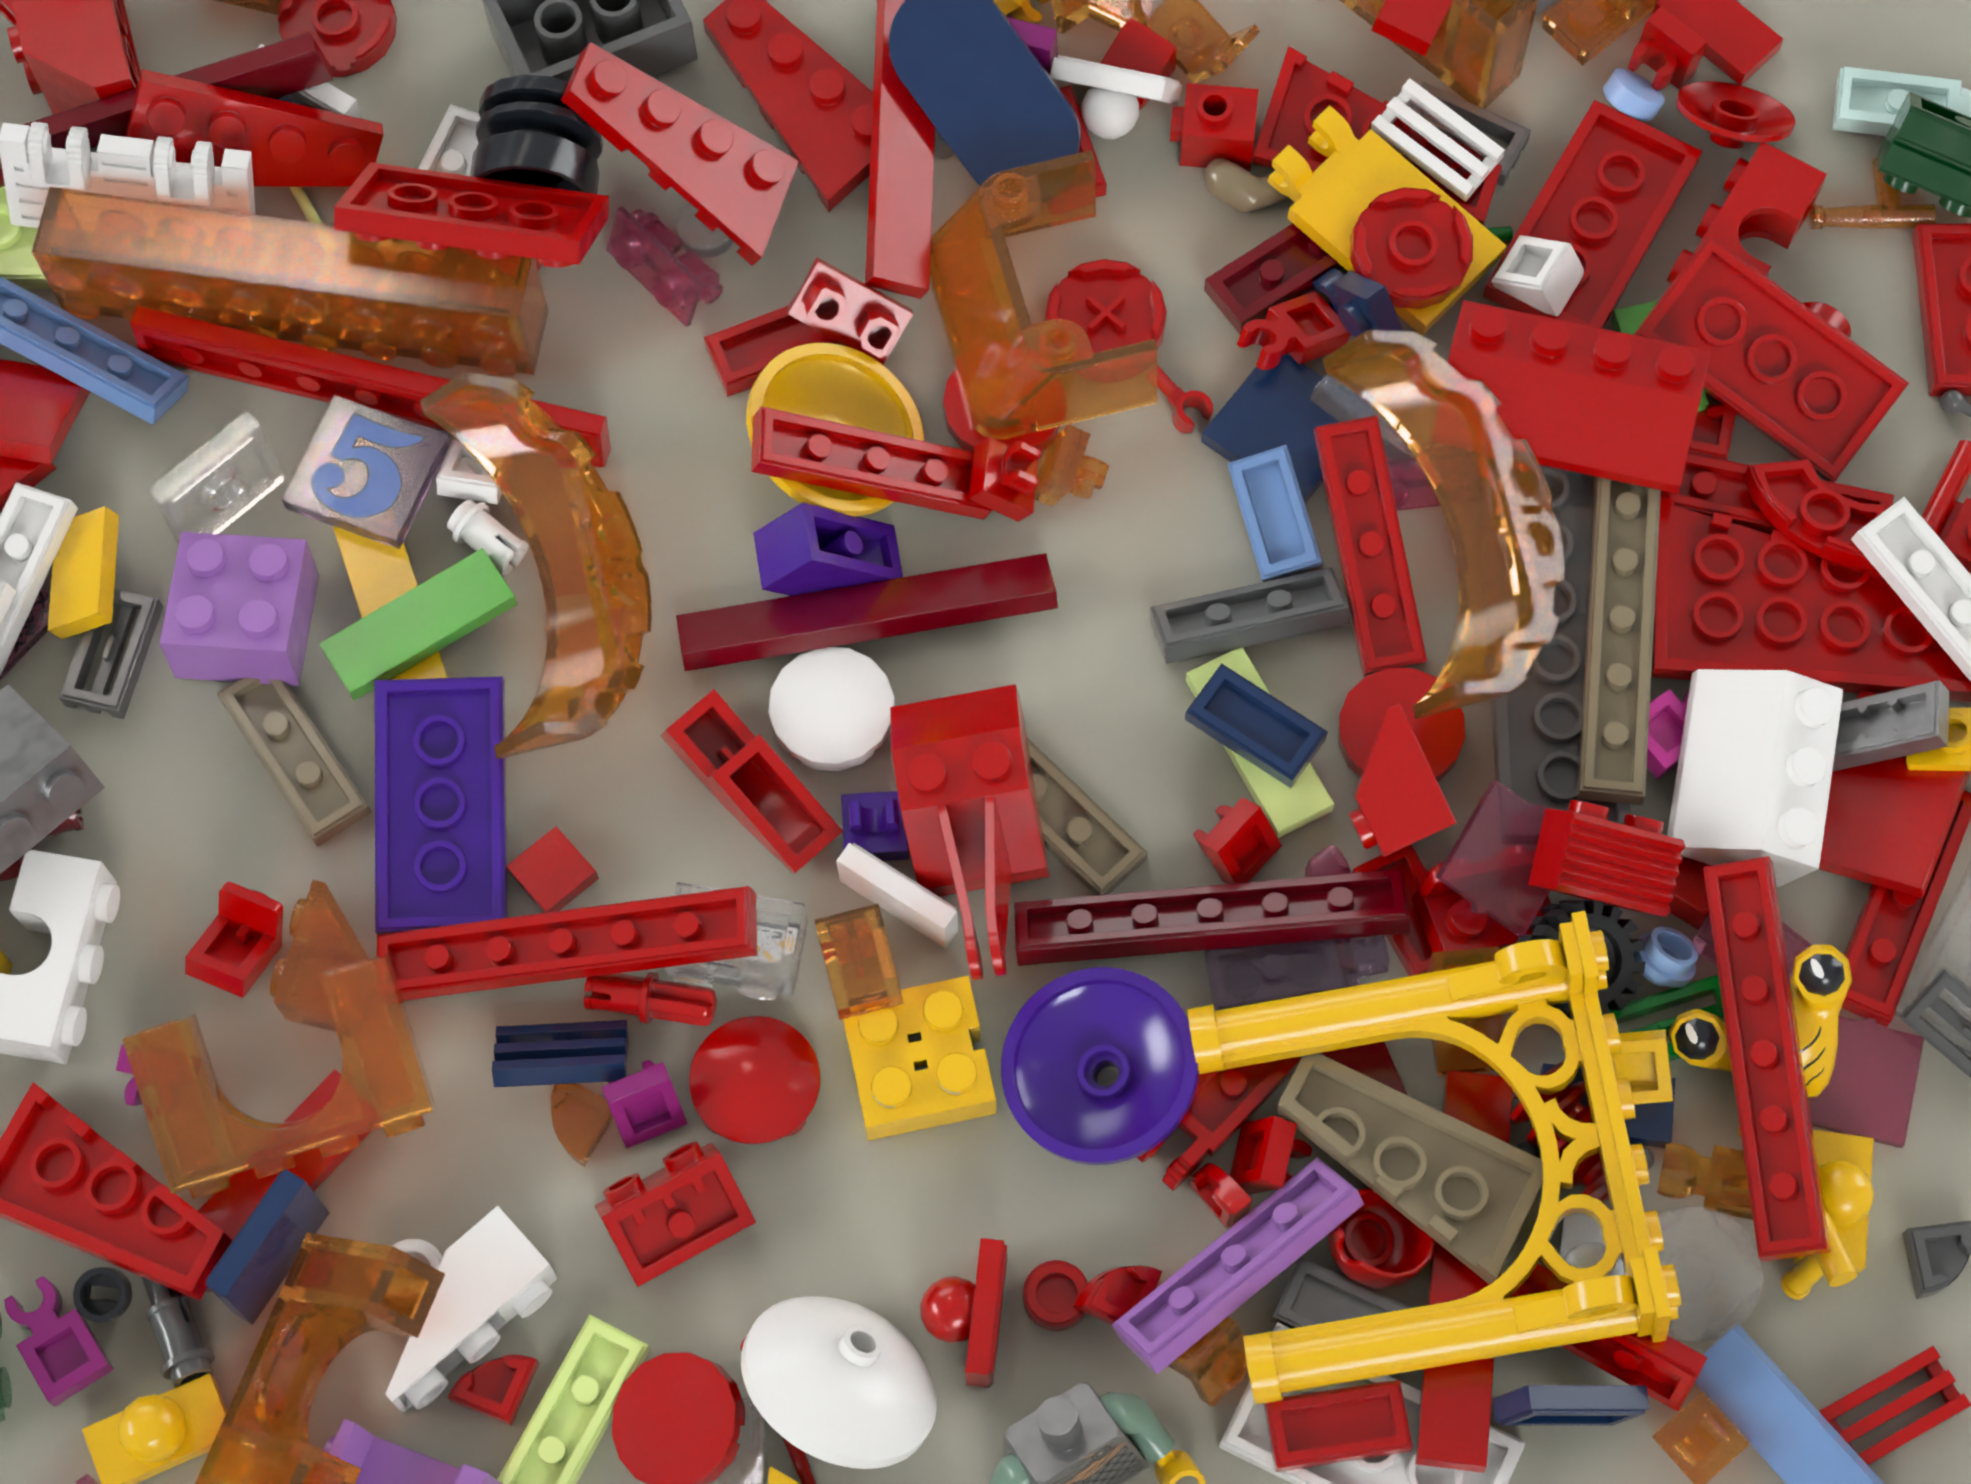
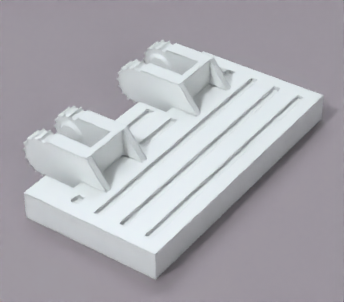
[0,122,257,253]

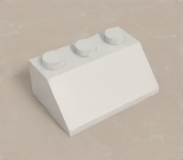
[1667,669,1843,887]

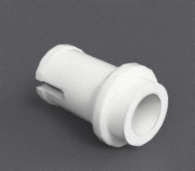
[447,499,529,575]

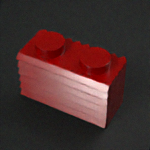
[1528,800,1685,917]

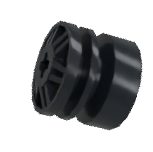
[470,75,603,194]

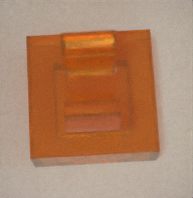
[1035,424,1109,507]
[1652,1390,1752,1484]

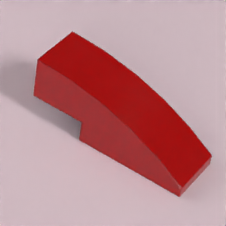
[660,689,843,874]

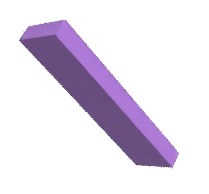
[1112,1157,1364,1374]

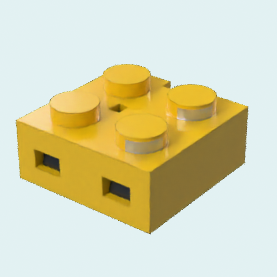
[840,975,997,1141]

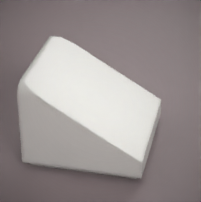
[1491,235,1584,316]

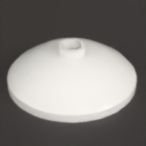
[741,1296,937,1469]

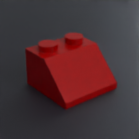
[1348,703,1457,857]

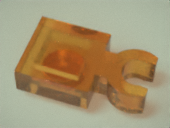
[1657,1143,1753,1220]

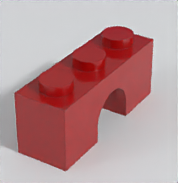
[1667,142,1827,283]

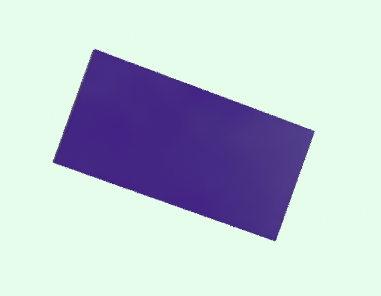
[374,676,508,935]

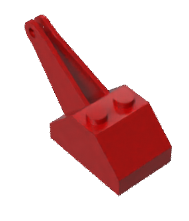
[0,0,141,115]
[890,684,1050,981]

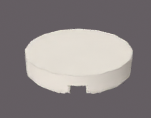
[768,647,895,771]

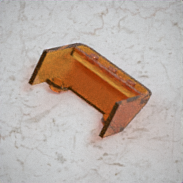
[930,150,1157,439]

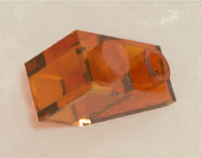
[270,880,376,1038]

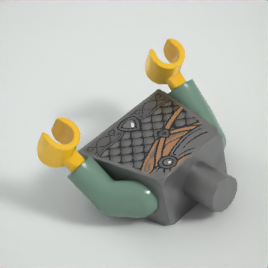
[988,1382,1206,1484]

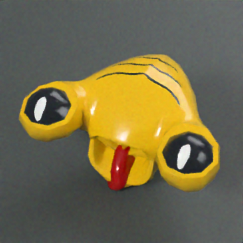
[1669,944,1852,1098]

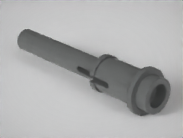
[141,1276,215,1388]

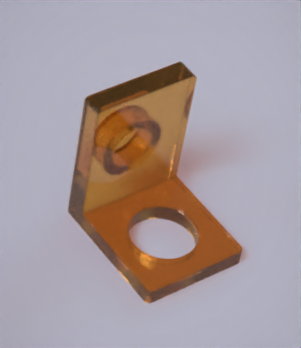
[1143,0,1261,84]

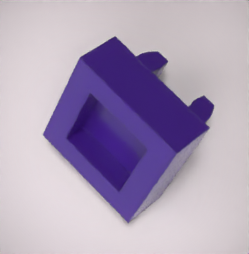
[841,791,909,861]

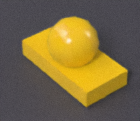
[1793,1130,1874,1273]
[82,1373,238,1484]

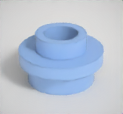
[1633,926,1698,988]

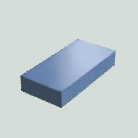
[1227,445,1324,582]

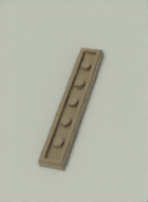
[1577,477,1661,805]

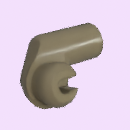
[1204,158,1290,213]

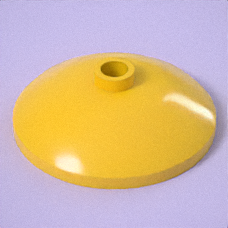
[746,343,924,517]

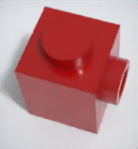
[1170,83,1259,172]

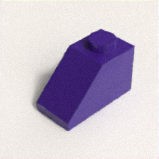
[753,502,903,596]

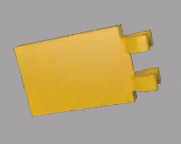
[1267,105,1507,336]

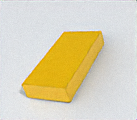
[47,506,119,639]

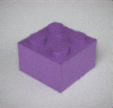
[159,532,319,686]

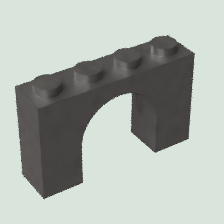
[0,684,105,874]

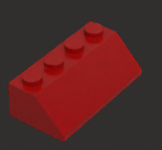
[1431,300,1711,494]

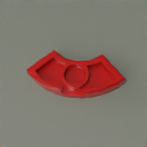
[1744,459,1887,570]

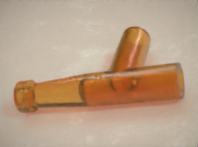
[1810,157,1936,230]

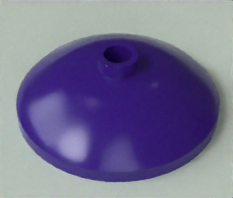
[1001,967,1199,1165]

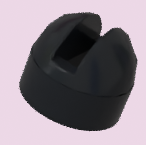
[73,1267,132,1322]

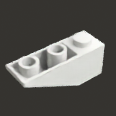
[385,1206,558,1414]

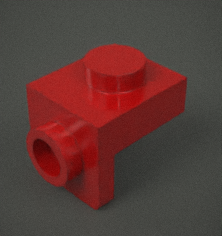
[185,881,283,998]

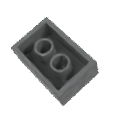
[482,0,698,81]

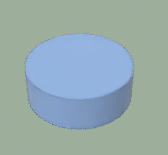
[1603,68,1665,122]

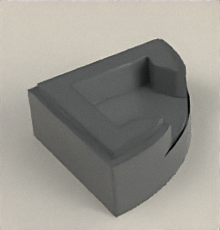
[1902,1220,1971,1299]

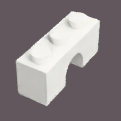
[0,850,120,1065]

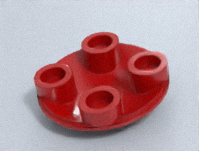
[689,1016,821,1144]

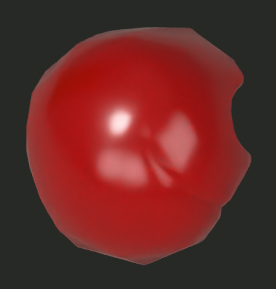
[1328,1188,1436,1289]

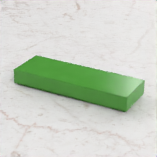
[319,548,518,701]

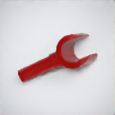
[1144,362,1213,433]

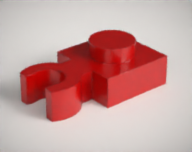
[1237,291,1351,370]

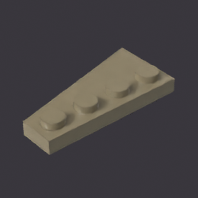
[1277,1053,1543,1285]

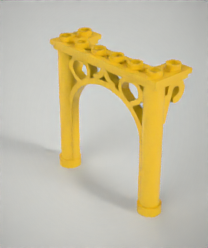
[1187,911,1682,1405]

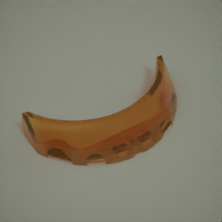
[1323,330,1564,719]
[420,373,652,759]

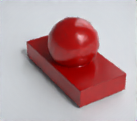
[920,1238,1008,1388]

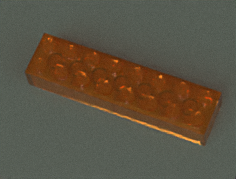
[31,187,549,377]

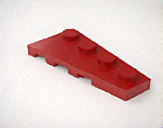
[1253,46,1502,226]
[125,69,384,187]
[0,1082,233,1301]

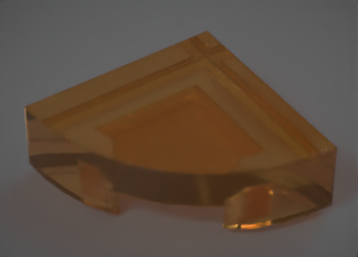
[551,1083,614,1167]

